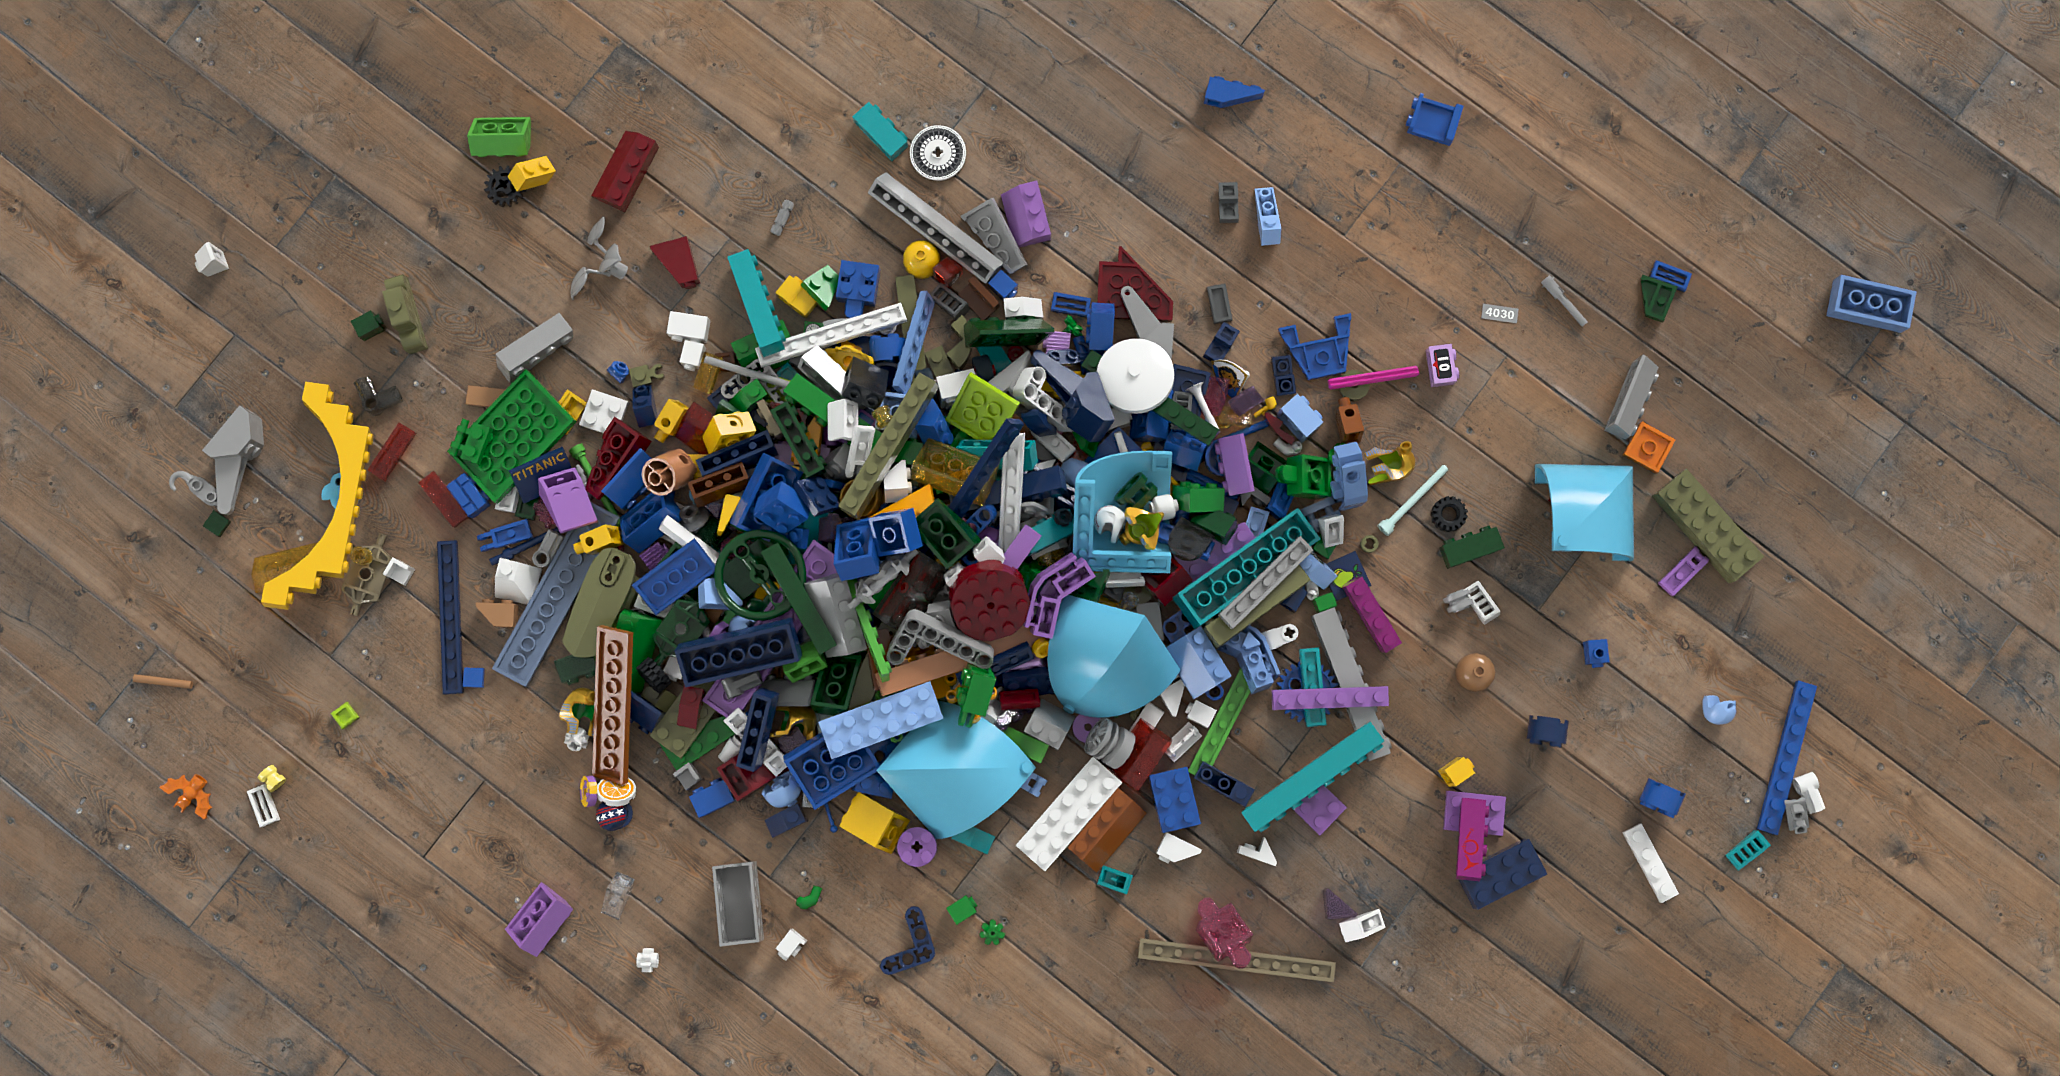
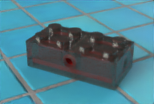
[873,549,949,630]

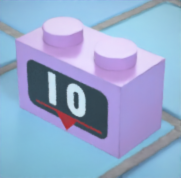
[1426,344,1459,387]

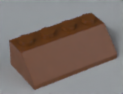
[1067,788,1147,873]

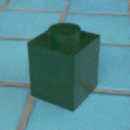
[351,310,385,341]

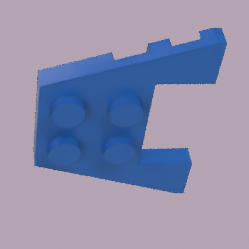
[1278,313,1351,381]

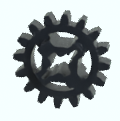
[484,166,526,208]

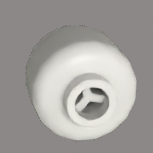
[1149,494,1179,521]

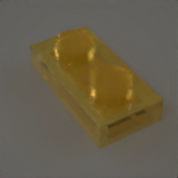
[693,352,723,394]

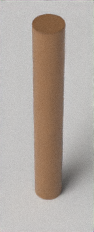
[133,674,193,689]

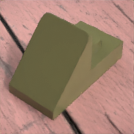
[641,685,677,713]

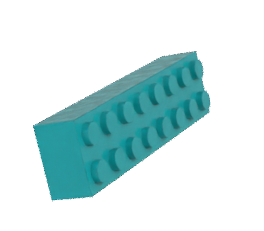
[1172,508,1320,629]
[1241,721,1384,832]

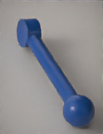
[824,803,838,833]

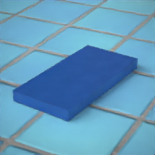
[632,538,715,615]

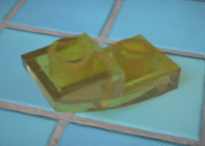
[1210,406,1253,429]

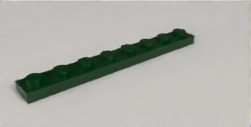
[1081,350,1220,447]

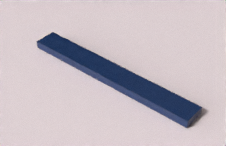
[437,540,464,695]

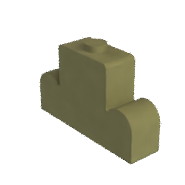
[382,274,428,354]

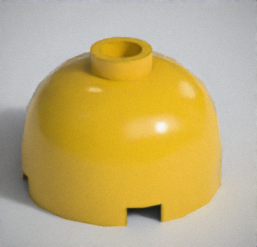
[903,240,940,279]

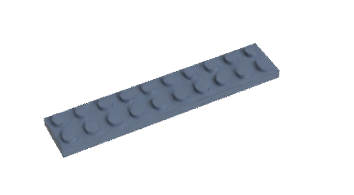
[492,502,620,687]

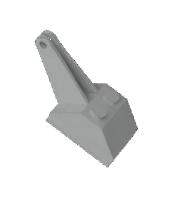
[1121,286,1174,359]

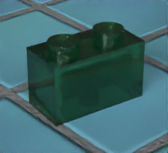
[554,654,596,686]

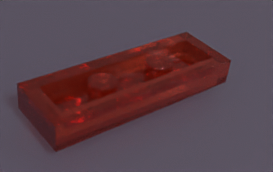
[367,423,417,481]
[418,471,468,528]

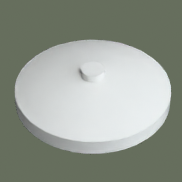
[1097,339,1174,414]

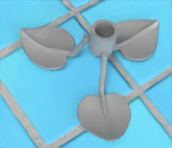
[570,216,628,300]

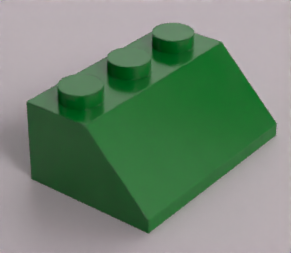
[731,319,791,381]

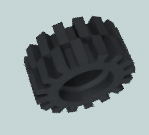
[1431,496,1468,532]
[636,657,672,694]

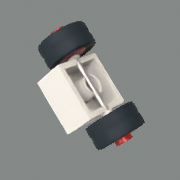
[914,354,996,409]

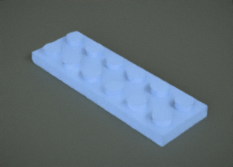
[818,681,944,759]

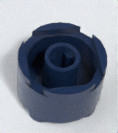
[1526,715,1569,748]

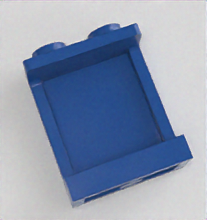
[1405,93,1464,146]

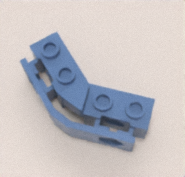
[1330,442,1368,511]
[1217,616,1281,694]

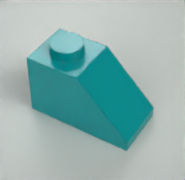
[951,826,996,854]

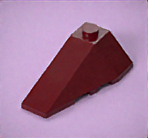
[585,416,652,500]

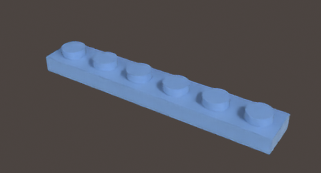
[892,291,935,394]

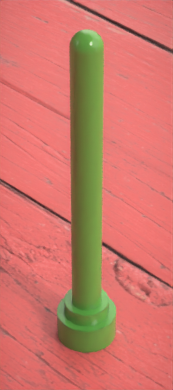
[569,443,620,527]

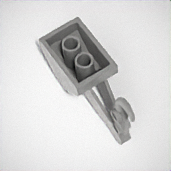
[169,405,264,515]

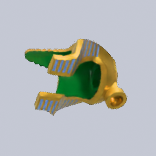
[560,688,595,736]
[769,706,817,740]

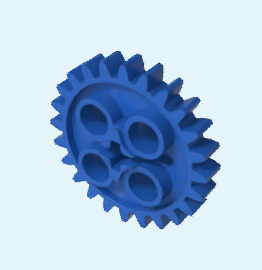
[1276,661,1338,723]

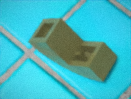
[947,315,972,370]

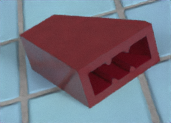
[650,236,700,289]

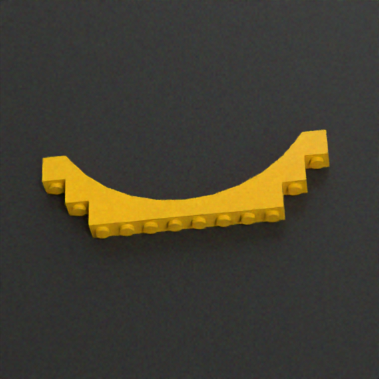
[261,382,373,610]

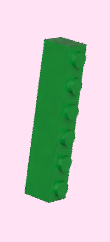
[783,373,882,451]

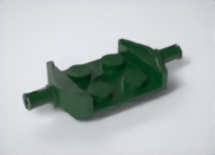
[652,598,711,666]

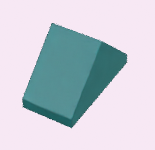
[1097,865,1133,894]

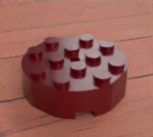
[949,560,1030,641]

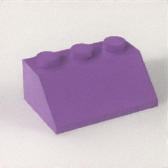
[1001,181,1051,248]
[1214,433,1255,496]
[505,882,573,957]

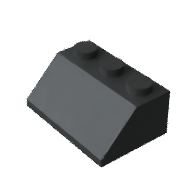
[759,674,817,706]

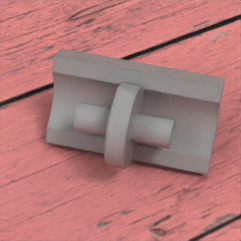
[1784,797,1810,834]

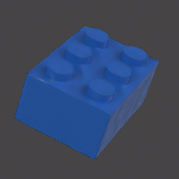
[1148,767,1201,833]

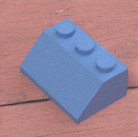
[1166,626,1232,699]

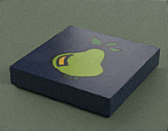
[1326,551,1372,601]

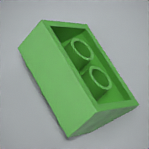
[467,117,531,157]

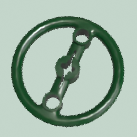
[714,529,806,621]

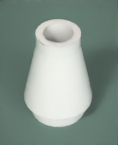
[718,735,742,763]

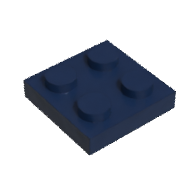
[792,475,840,517]

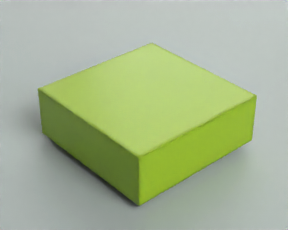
[331,702,360,729]

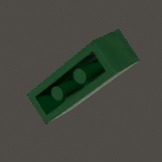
[1439,525,1505,569]

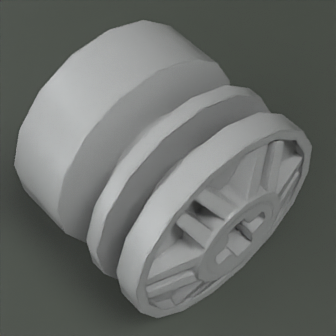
[1084,717,1135,769]

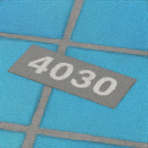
[1481,304,1519,323]

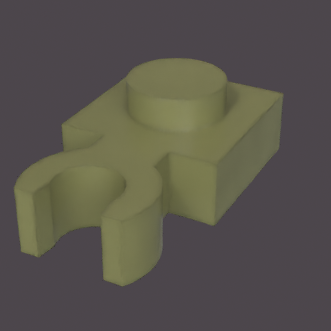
[629,364,665,388]

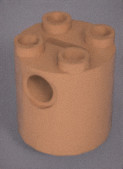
[642,449,697,496]

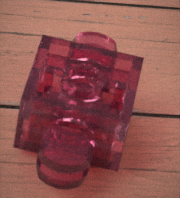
[1196,898,1253,969]

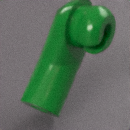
[796,885,823,909]

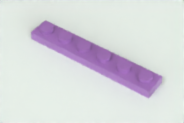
[1272,686,1389,710]

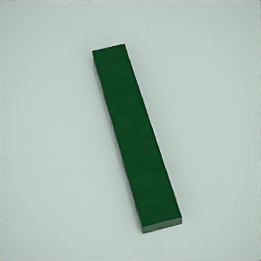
[760,542,837,655]

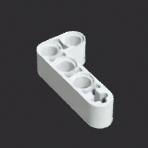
[1013,367,1073,432]

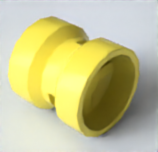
[258,765,286,792]

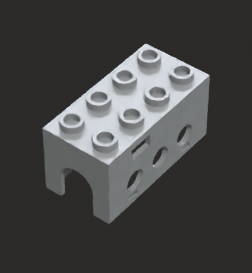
[712,861,764,947]

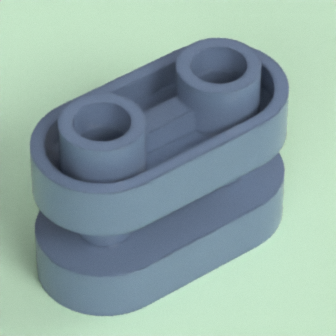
[1300,496,1341,533]

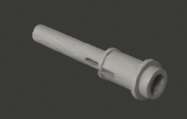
[1541,275,1588,327]

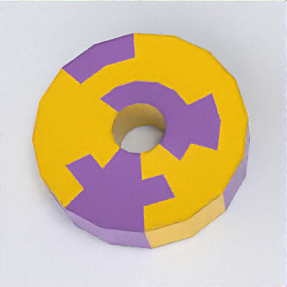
[580,776,597,807]

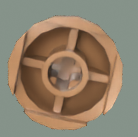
[1455,653,1496,692]

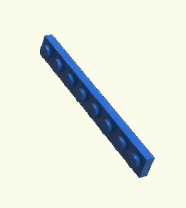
[1757,680,1817,835]

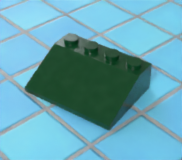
[963,316,1055,348]

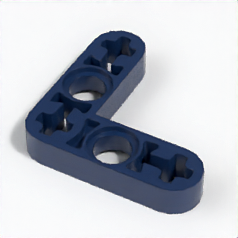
[880,906,935,975]

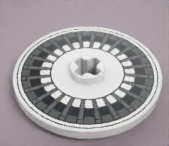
[910,125,966,181]

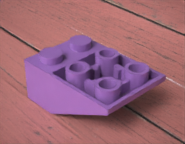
[538,467,597,533]

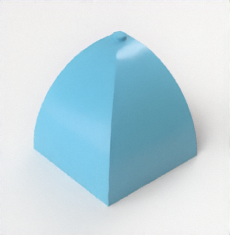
[1072,451,1172,573]
[1535,464,1634,561]
[1048,595,1180,718]
[876,701,1036,839]

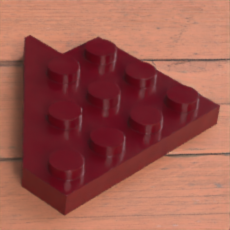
[1097,246,1173,322]

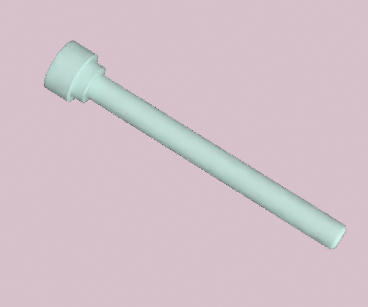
[1377,465,1448,536]

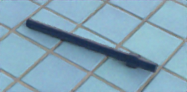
[489,527,561,566]

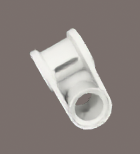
[1261,624,1298,650]

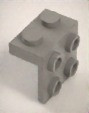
[1020,497,1054,521]

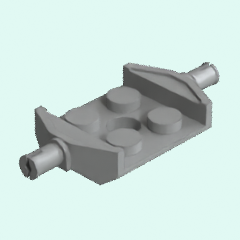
[847,549,919,611]

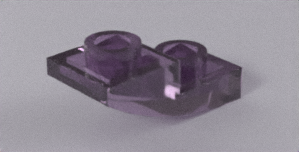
[1228,386,1265,417]

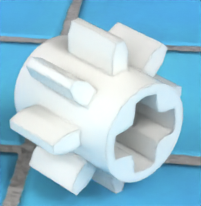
[564,727,590,751]
[637,948,659,972]

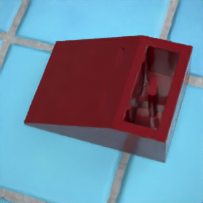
[716,739,789,801]

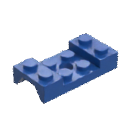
[851,732,906,799]

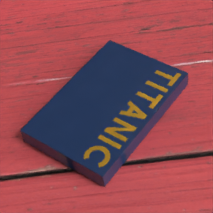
[509,447,572,504]

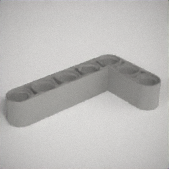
[886,609,994,669]

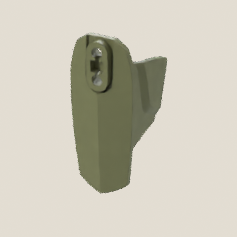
[562,547,640,658]

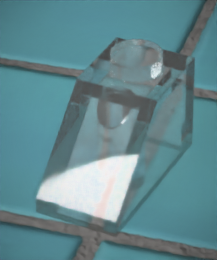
[601,872,635,920]

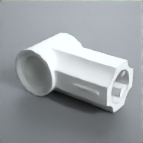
[1792,772,1825,814]

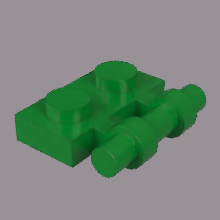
[449,418,493,465]

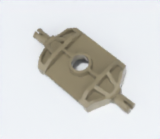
[341,533,392,616]

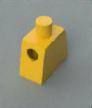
[654,399,693,443]
[573,524,623,555]

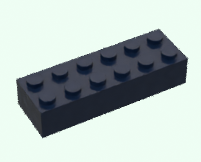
[675,617,802,687]

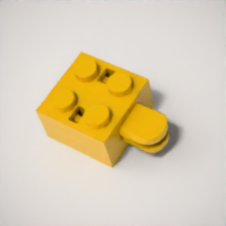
[702,412,756,454]

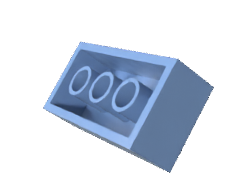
[1826,275,1917,333]

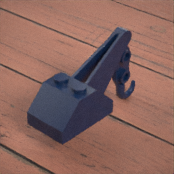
[1030,341,1115,442]

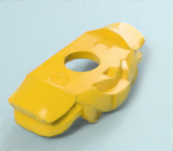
[824,345,874,371]

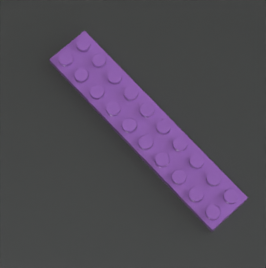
[702,540,837,718]

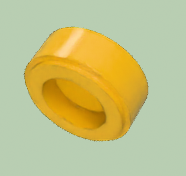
[1032,638,1049,658]

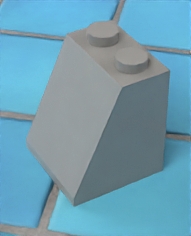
[1024,699,1076,751]

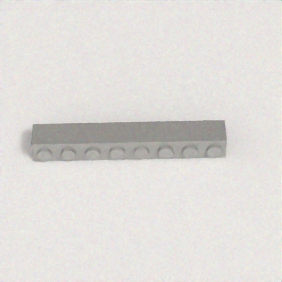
[868,172,1004,284]
[1311,607,1392,762]

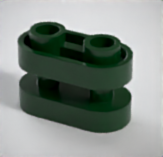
[1114,472,1158,510]

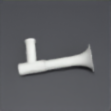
[1185,382,1220,433]

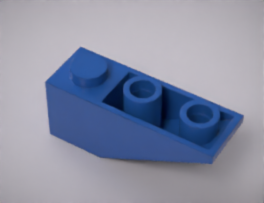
[1203,76,1265,108]

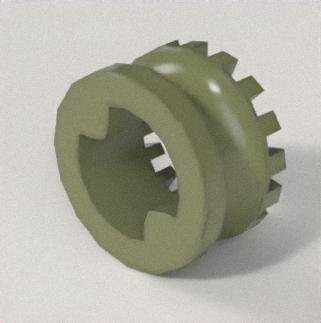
[1360,535,1379,553]

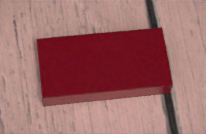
[999,689,1040,710]

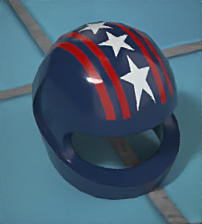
[596,802,633,831]

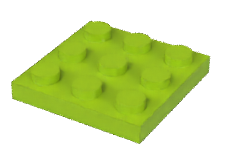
[945,372,1020,440]

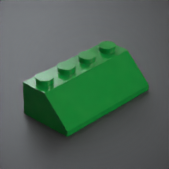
[616,608,663,692]

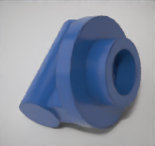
[607,361,629,384]

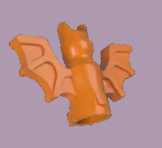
[160,774,212,819]

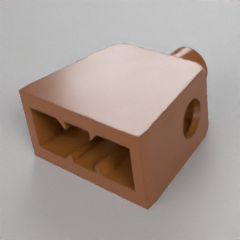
[1336,397,1364,444]

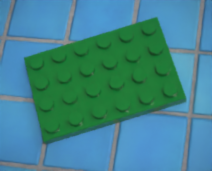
[447,369,577,504]

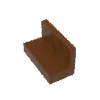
[958,276,1000,320]

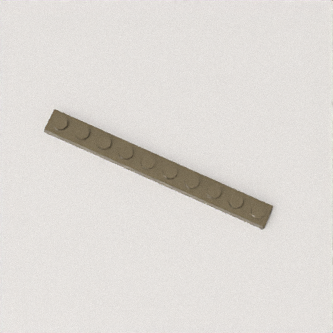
[1138,938,1336,982]

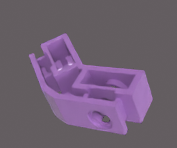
[1023,552,1096,639]

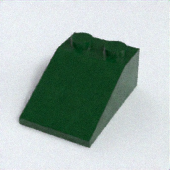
[916,498,982,569]

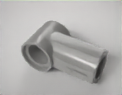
[532,529,564,567]

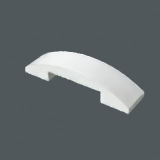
[723,708,787,776]

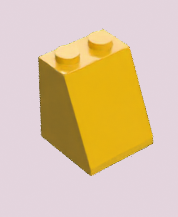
[839,792,910,854]

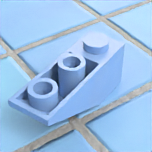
[1254,187,1281,246]

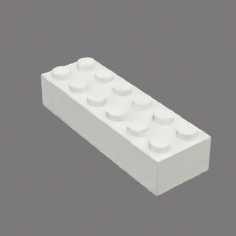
[1016,757,1122,871]

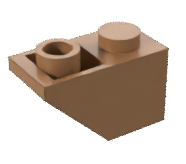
[476,599,519,628]

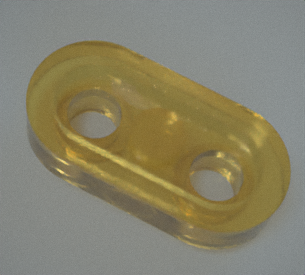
[1036,548,1067,568]

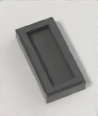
[1206,284,1233,324]

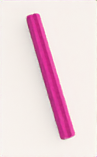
[1328,366,1419,390]

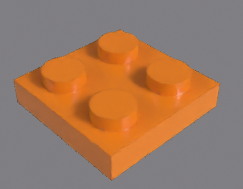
[1623,421,1675,473]

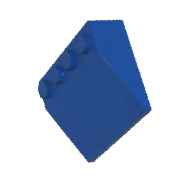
[783,732,880,810]

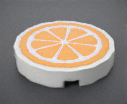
[597,778,636,807]

